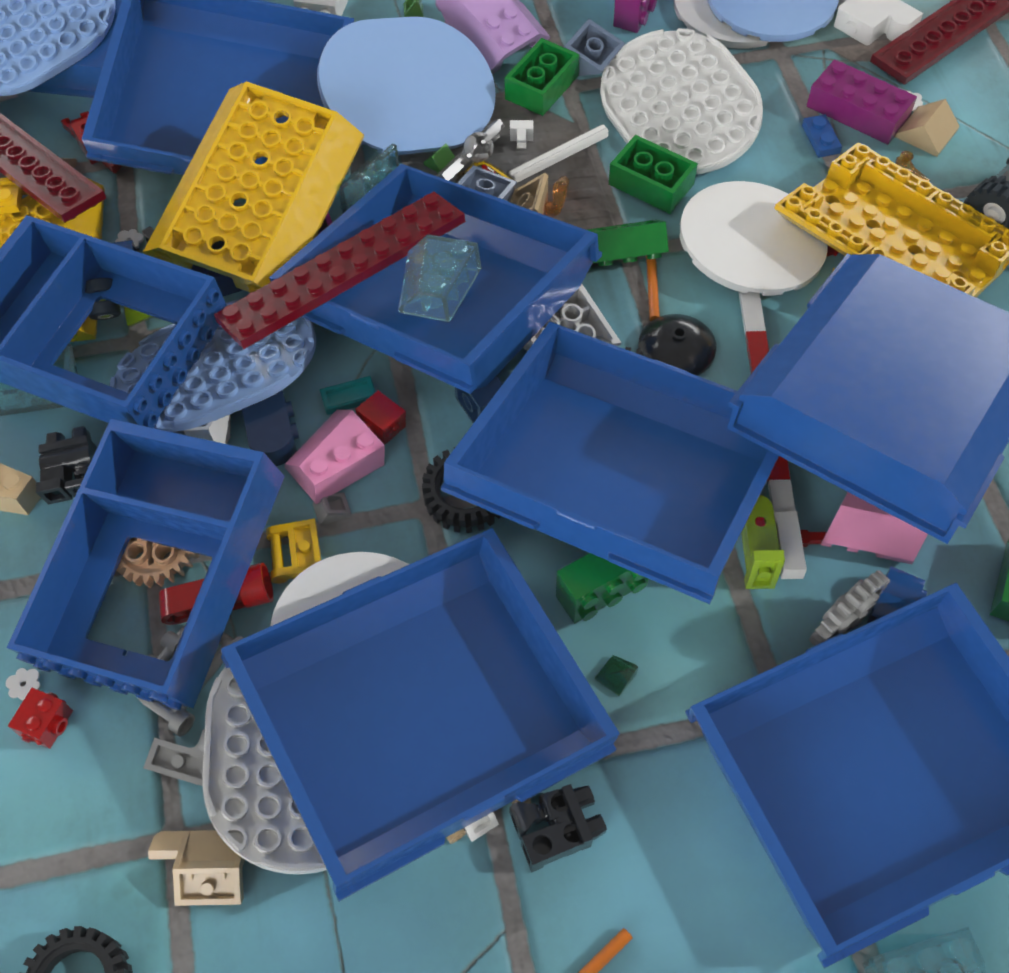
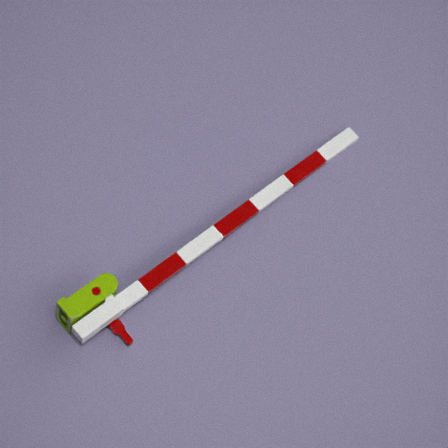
[738,291,827,589]

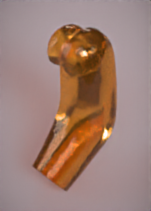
[895,151,930,182]
[545,176,570,216]

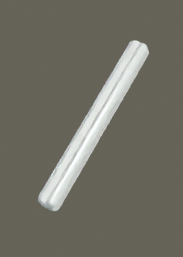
[508,125,609,183]

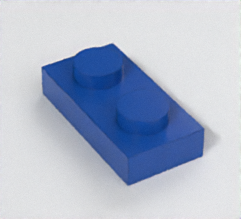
[802,114,842,158]

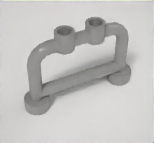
[138,626,244,737]

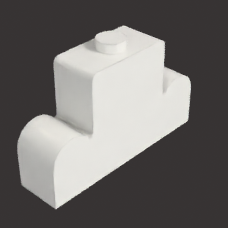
[834,0,923,46]

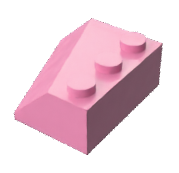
[284,410,385,504]
[821,492,928,564]

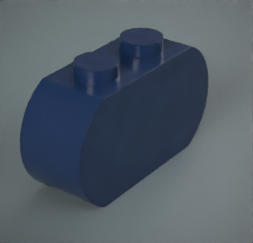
[242,390,299,466]

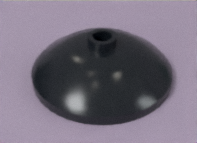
[638,314,716,376]

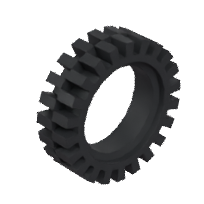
[422,447,501,533]
[19,926,133,973]

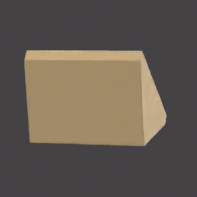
[895,99,960,157]
[510,173,548,215]

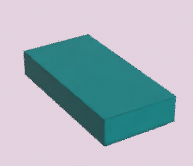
[319,376,376,415]

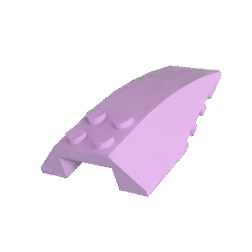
[435,0,550,74]

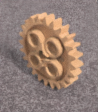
[116,538,200,588]

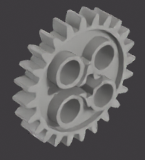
[809,570,890,646]

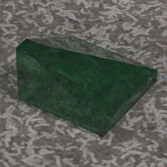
[595,655,638,696]

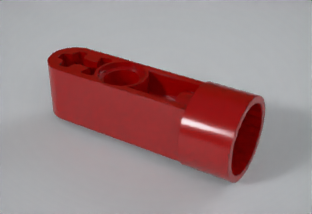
[159,562,274,625]

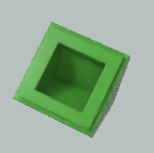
[403,0,424,17]
[423,144,455,173]

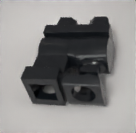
[36,426,97,505]
[509,784,607,873]

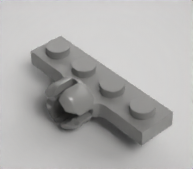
[436,118,505,182]
[143,729,205,786]

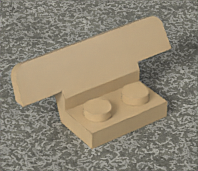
[148,830,245,906]

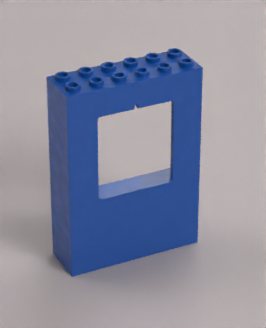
[0,215,227,428]
[7,419,285,710]

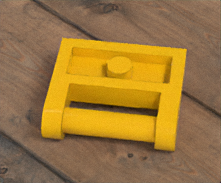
[266,518,321,584]

